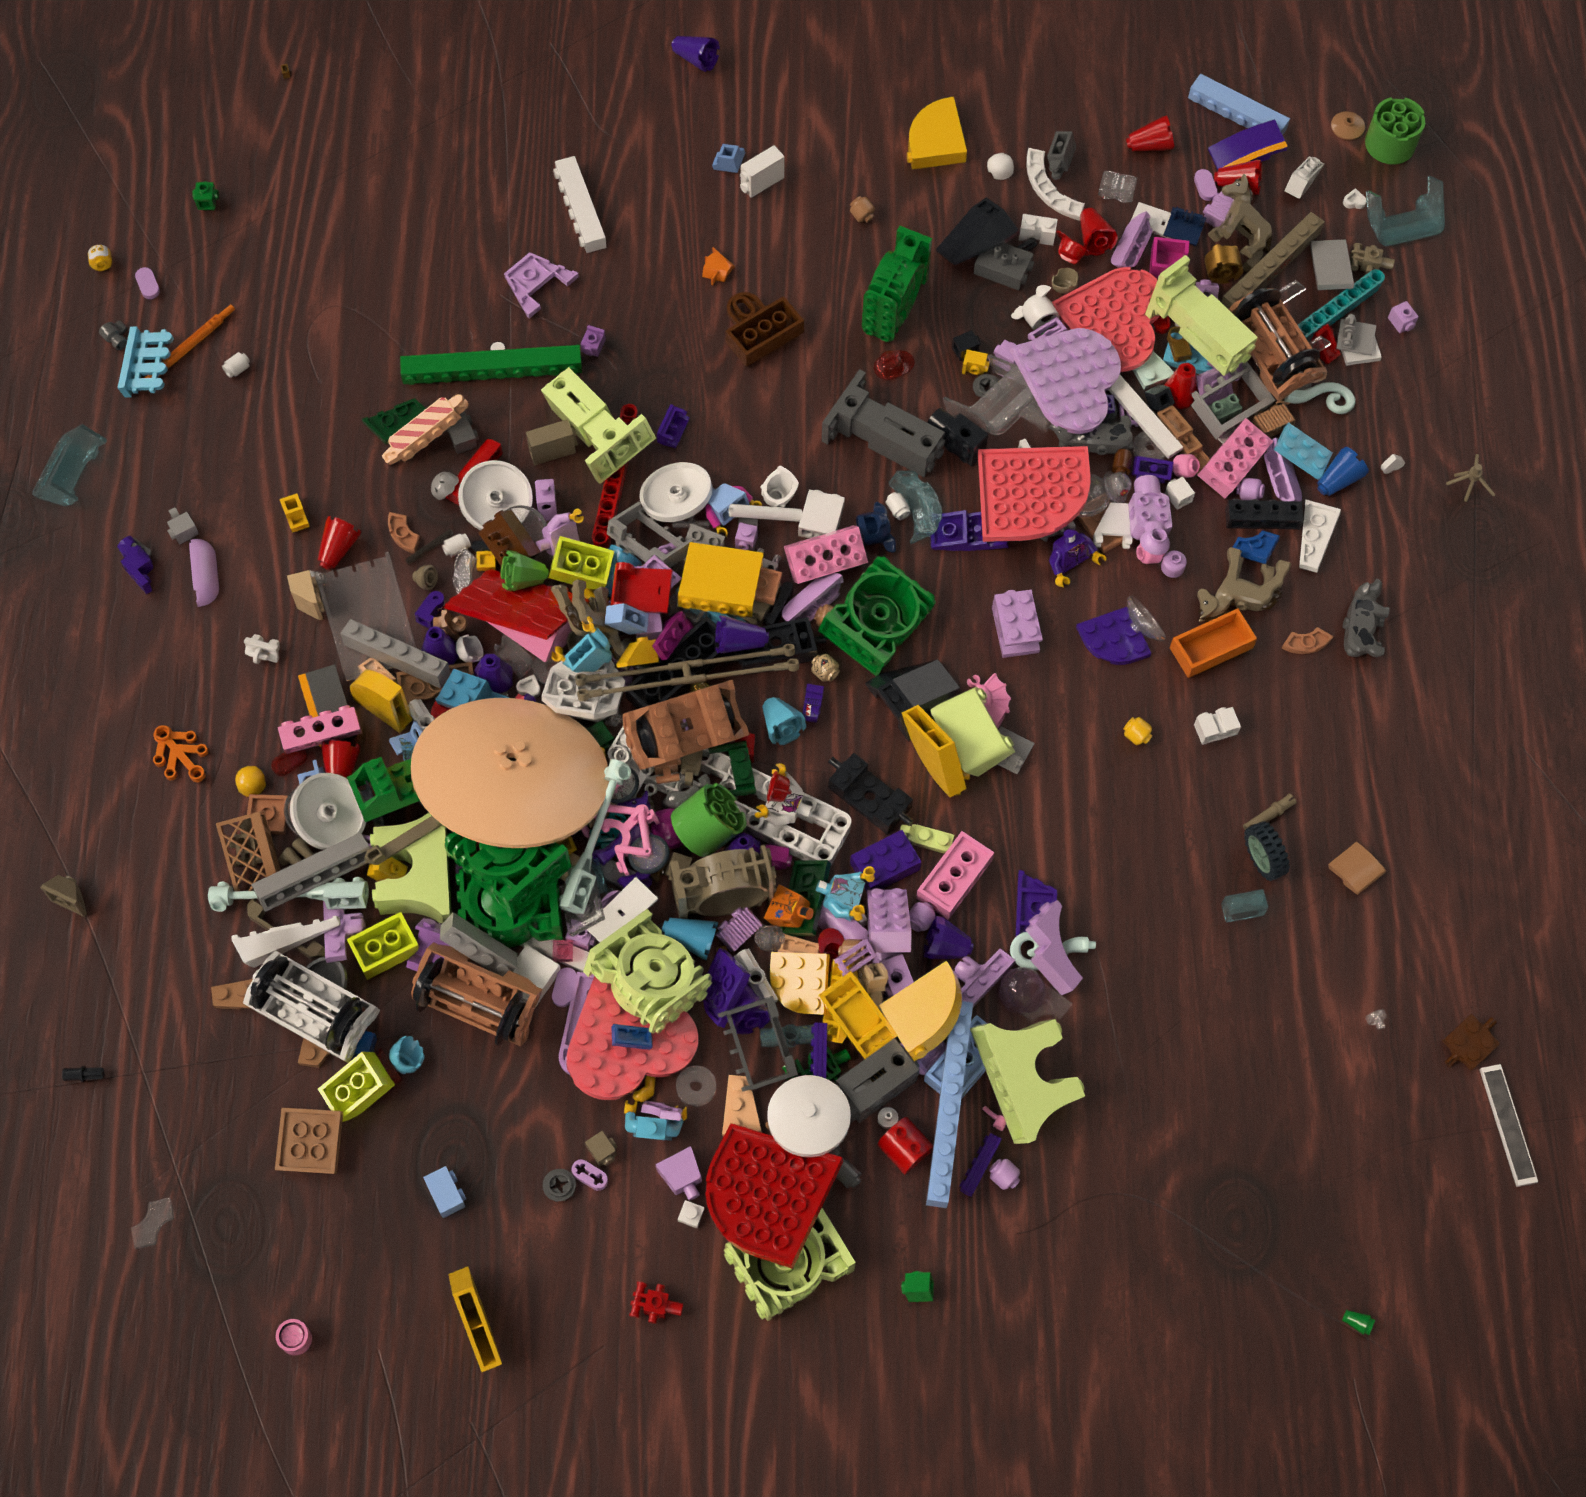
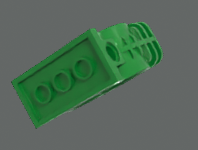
[862,226,932,342]
[818,557,936,676]
[445,832,572,919]
[456,866,564,948]

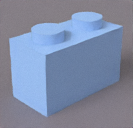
[605,603,649,635]
[423,1166,466,1218]

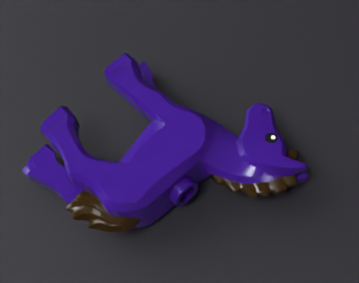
[592,790,667,888]

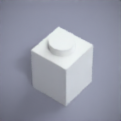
[1165,477,1195,510]

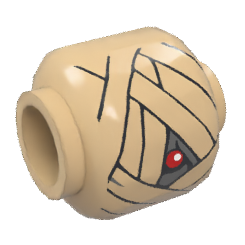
[811,654,840,682]

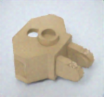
[857,963,888,1008]

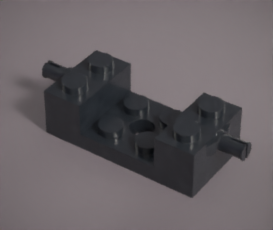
[725,617,826,675]
[828,753,914,835]

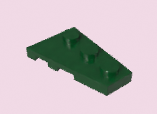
[362,398,426,445]

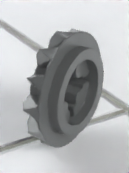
[973,374,1001,401]
[543,1169,576,1202]

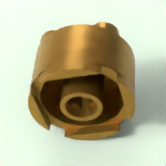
[1205,244,1243,284]

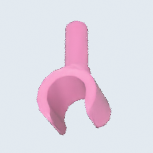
[982,1106,1006,1131]

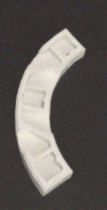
[1026,148,1085,221]

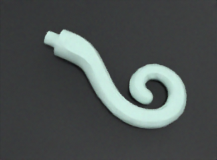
[1285,382,1356,414]
[1010,932,1096,970]

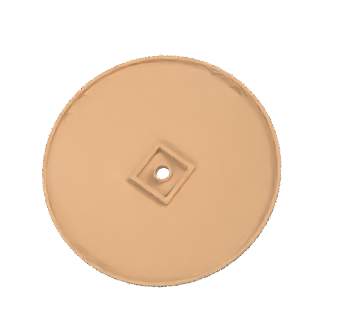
[411,698,609,848]

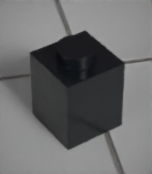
[952,330,981,361]
[1144,384,1175,411]

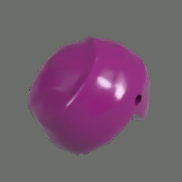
[650,808,684,849]

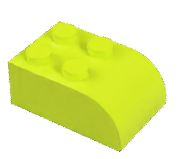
[548,536,614,589]
[347,912,419,980]
[318,1052,395,1122]

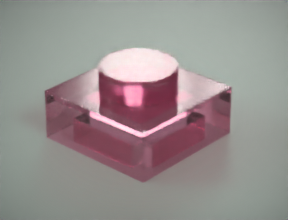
[552,940,573,962]

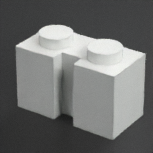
[1019,214,1058,246]
[1194,707,1241,745]

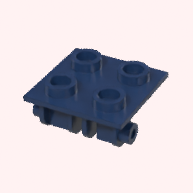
[1163,206,1206,246]

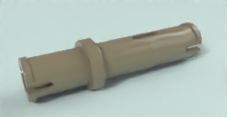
[1243,793,1297,830]

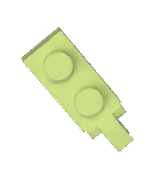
[900,824,954,854]

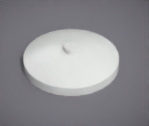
[458,460,533,530]
[640,462,713,522]
[290,773,366,850]
[768,1075,851,1157]

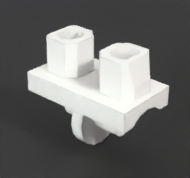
[244,634,280,664]

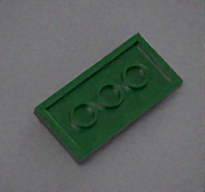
[778,860,831,936]

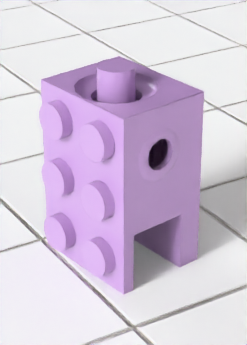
[992,590,1043,658]

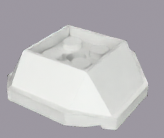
[542,660,625,722]

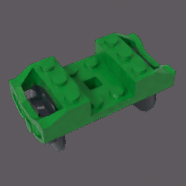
[347,757,420,827]

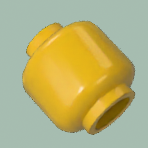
[1123,717,1153,745]

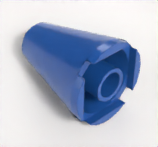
[1317,447,1369,496]

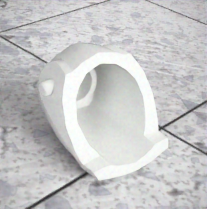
[760,466,799,508]

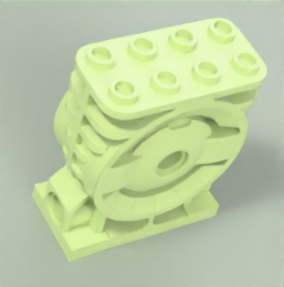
[583,909,712,1034]
[724,1208,856,1321]

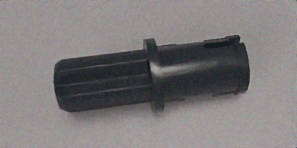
[62,1066,105,1082]

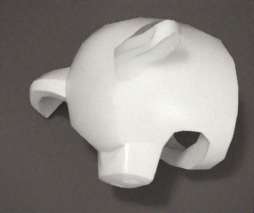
[1011,285,1059,330]

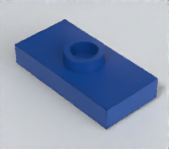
[611,1024,652,1050]

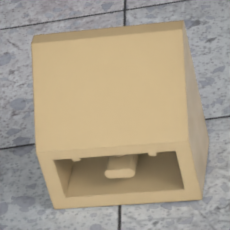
[287,570,325,620]

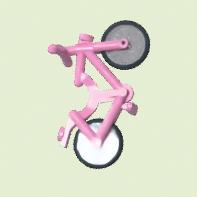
[581,767,670,876]

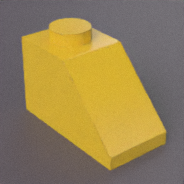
[616,637,659,668]

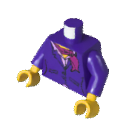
[1049,529,1106,588]

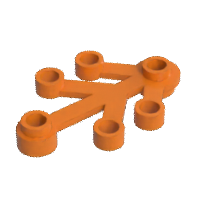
[153,725,209,782]

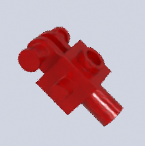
[629,1282,684,1324]

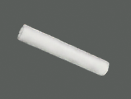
[729,504,802,522]

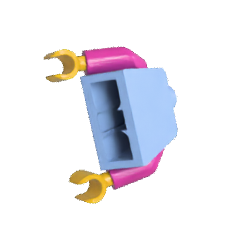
[705,484,762,537]

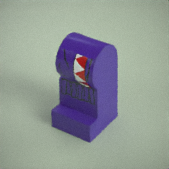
[414,591,445,629]
[803,684,824,723]

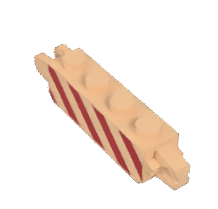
[382,394,469,465]

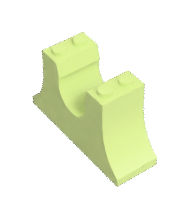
[370,813,452,925]
[970,1019,1085,1144]

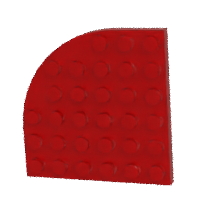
[705,1123,843,1269]

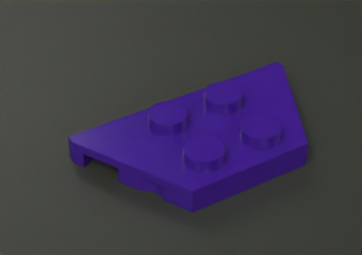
[1015,870,1057,937]

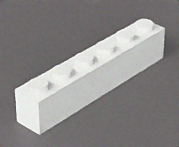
[553,156,606,253]

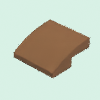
[1328,842,1386,895]

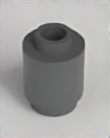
[836,1159,862,1189]

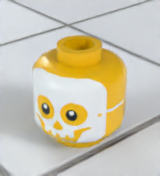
[88,245,112,271]

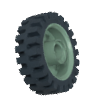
[1244,821,1290,881]

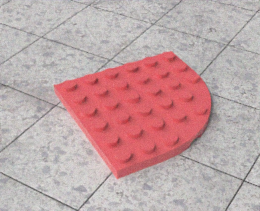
[978,446,1090,542]

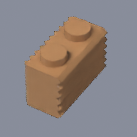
[1252,403,1296,438]

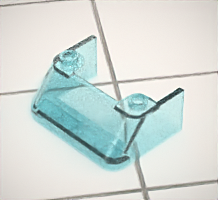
[1366,176,1445,246]
[32,424,107,507]

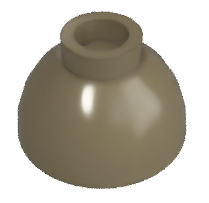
[412,565,438,591]

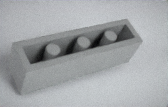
[440,912,517,976]

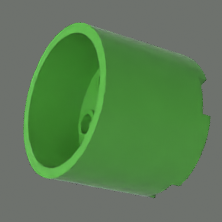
[1365,97,1426,164]
[671,783,747,857]

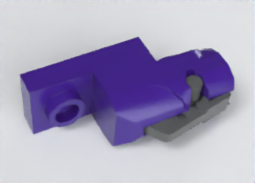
[117,536,153,595]

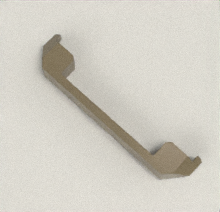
[364,815,442,865]
[247,899,325,961]

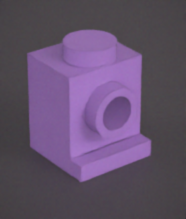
[581,325,606,357]

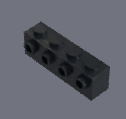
[1225,499,1303,530]

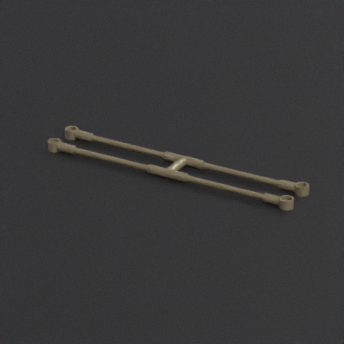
[575,644,799,702]

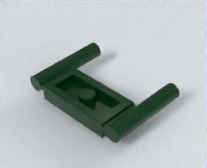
[708,740,756,797]

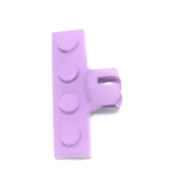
[323,901,366,963]
[954,949,1015,1007]

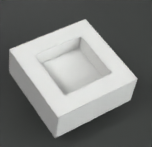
[678,1200,705,1228]

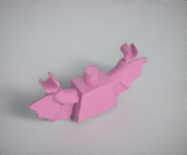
[967,673,1011,728]

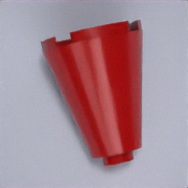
[1126,115,1175,151]
[1214,160,1262,195]
[1080,208,1118,256]
[1164,363,1198,409]
[317,516,362,570]
[321,740,361,779]

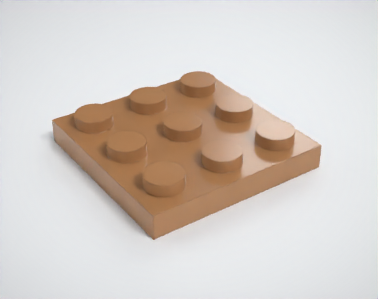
[275,1108,343,1174]

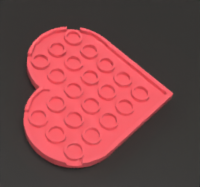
[1052,267,1160,372]
[566,976,698,1100]

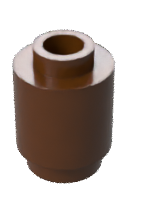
[1112,449,1133,477]

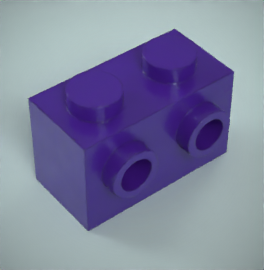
[1132,456,1174,484]

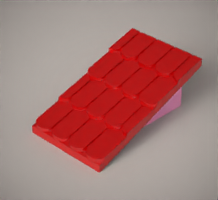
[444,569,590,662]

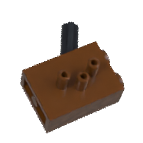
[471,509,541,567]

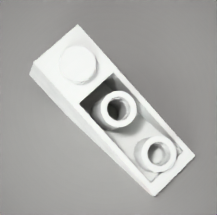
[1285,156,1324,199]

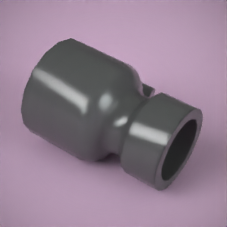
[99,320,128,350]

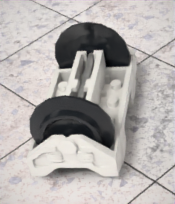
[243,951,380,1063]

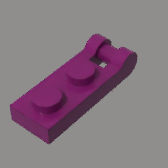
[652,611,692,660]

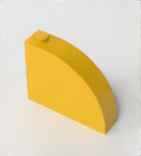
[907,97,967,169]
[350,670,412,733]
[902,705,966,797]
[879,961,962,1062]
[448,1267,502,1372]

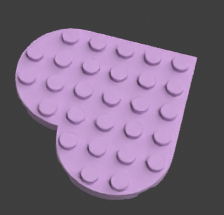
[1009,328,1121,434]

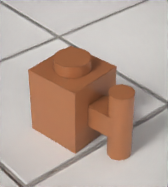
[654,758,681,784]

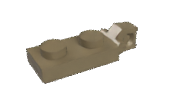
[681,750,704,786]

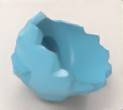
[389,1036,425,1074]

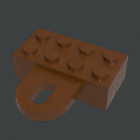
[725,292,804,367]

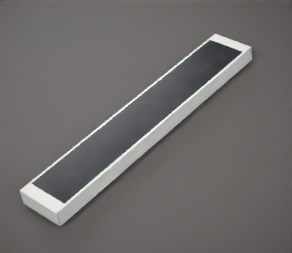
[1480,1064,1538,1187]

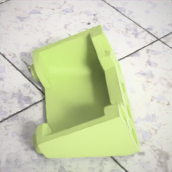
[930,687,1015,777]

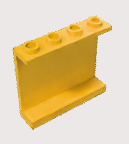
[678,542,763,617]

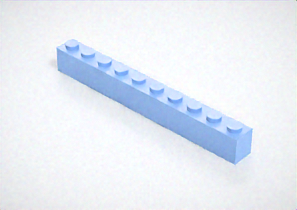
[926,1001,973,1208]

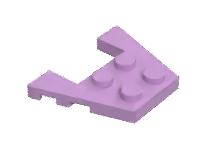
[504,253,579,318]

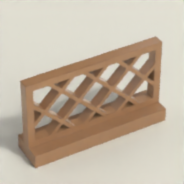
[216,810,281,891]

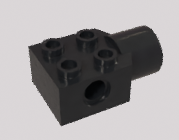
[927,407,988,467]

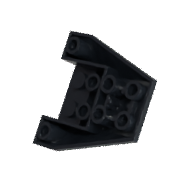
[936,197,1020,265]
[865,659,960,742]

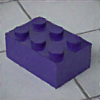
[850,830,921,892]

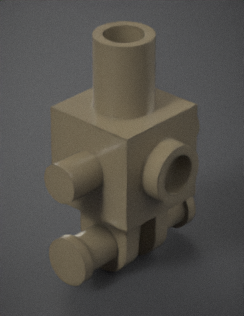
[1350,243,1395,274]
[230,818,263,867]

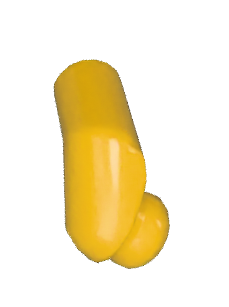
[633,1076,656,1102]

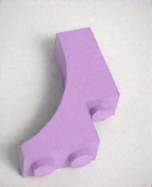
[1026,900,1083,996]

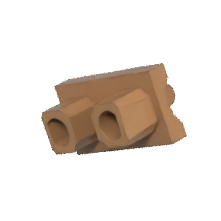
[433,609,467,641]

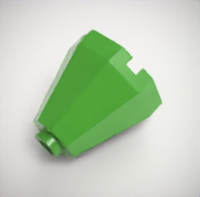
[501,550,549,591]

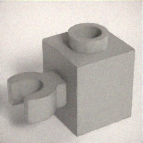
[167,507,199,545]

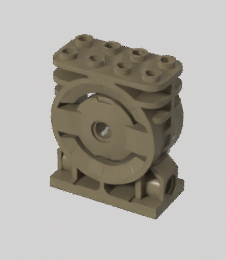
[670,845,776,919]

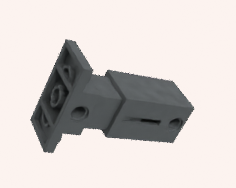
[822,369,945,477]
[829,1038,920,1156]

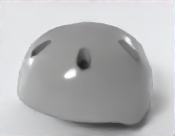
[431,472,459,500]

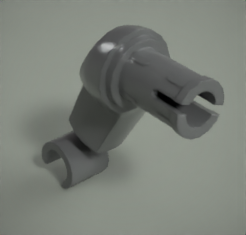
[662,774,710,809]

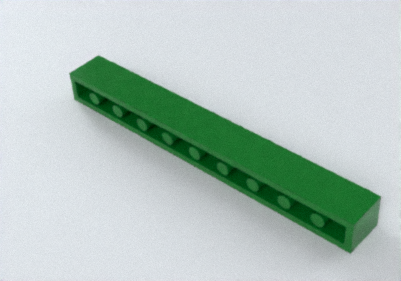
[400,345,582,385]

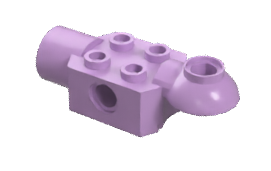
[1128,475,1172,555]
[869,952,914,1024]

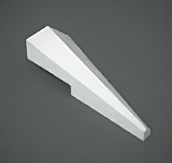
[231,916,341,968]

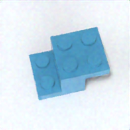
[436,669,509,709]

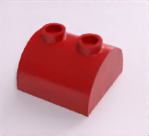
[877,1117,934,1175]

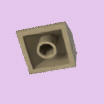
[40,875,87,917]

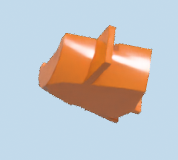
[702,247,735,285]

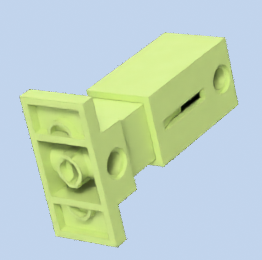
[1145,255,1258,376]
[541,367,656,484]

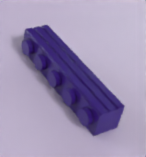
[810,1023,827,1079]
[960,1133,1002,1197]

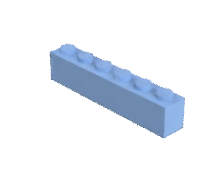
[1188,74,1290,135]

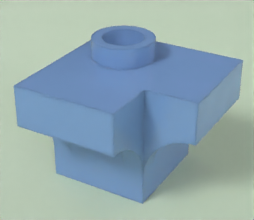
[712,144,745,173]

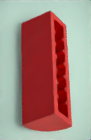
[445,439,503,506]

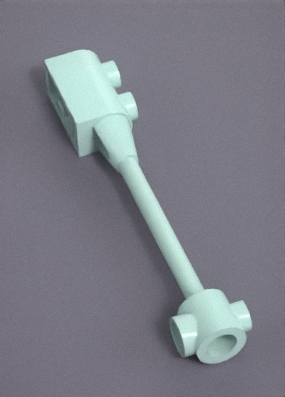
[559,759,631,914]
[208,877,369,912]

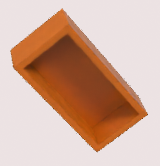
[1170,609,1257,678]

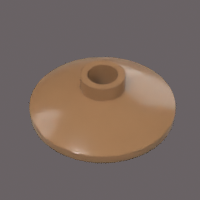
[1331,111,1365,140]

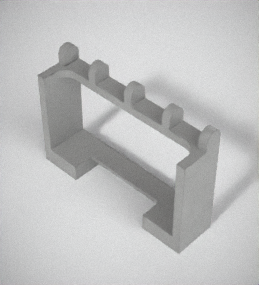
[1191,362,1275,440]
[607,502,693,568]

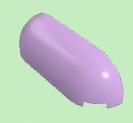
[1111,211,1153,268]
[1264,437,1302,501]
[189,539,219,607]
[782,573,843,621]
[818,900,869,941]

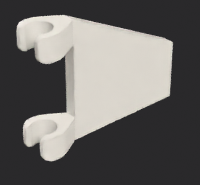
[1093,503,1132,549]

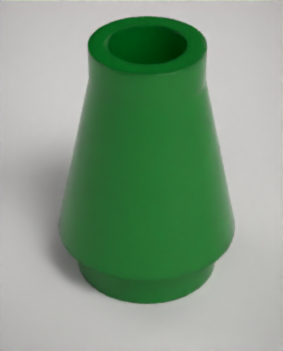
[1342,1309,1375,1335]

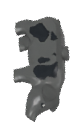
[1049,416,1133,455]
[1342,579,1389,657]

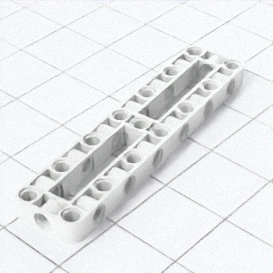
[608,727,851,865]

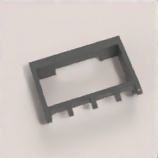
[718,996,798,1092]

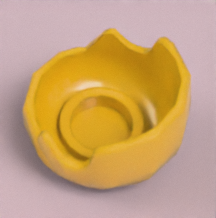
[235,766,266,797]

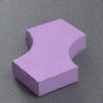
[641,1101,683,1121]

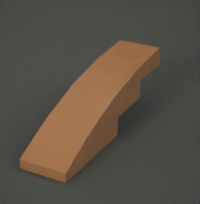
[1157,405,1210,475]

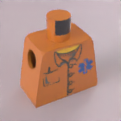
[764,884,814,928]

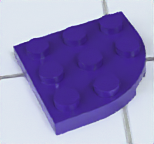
[1076,606,1151,665]
[703,948,750,1028]

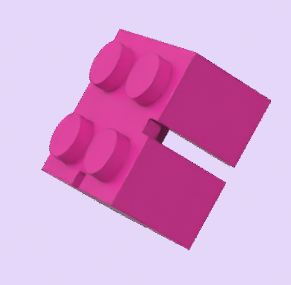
[1149,237,1189,279]

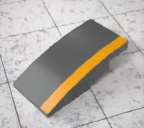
[298,664,357,748]

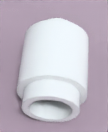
[222,352,250,378]
[886,492,911,520]
[442,533,471,558]

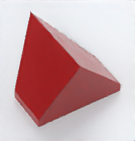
[1310,324,1341,364]

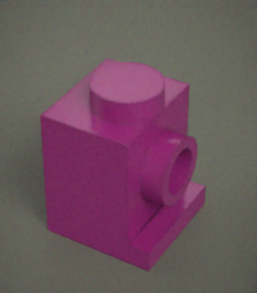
[766,844,793,870]

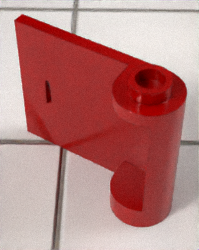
[610,562,673,613]

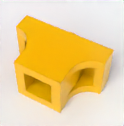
[279,493,310,533]
[367,857,408,882]

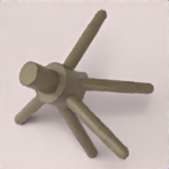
[1446,454,1495,502]

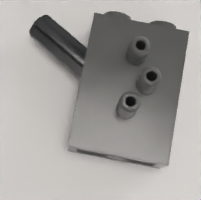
[974,238,1038,290]

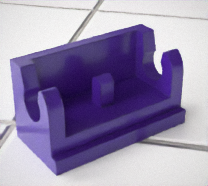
[657,404,689,449]

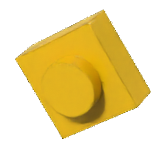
[476,551,496,571]

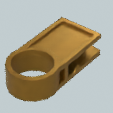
[1167,326,1192,362]

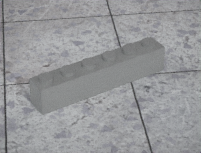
[340,619,451,688]
[251,833,370,912]

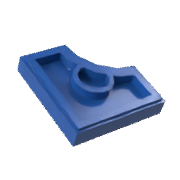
[1232,530,1280,564]

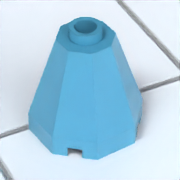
[762,697,806,745]

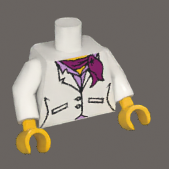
[755,763,812,826]

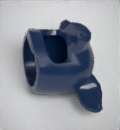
[856,502,896,553]

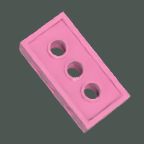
[1197,418,1273,498]
[784,525,868,584]
[277,705,362,754]
[916,831,994,920]

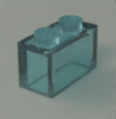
[1221,889,1268,922]

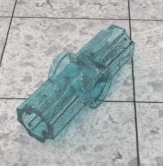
[760,1024,813,1048]

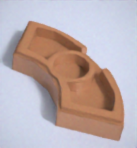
[388,512,420,554]
[1282,627,1334,654]

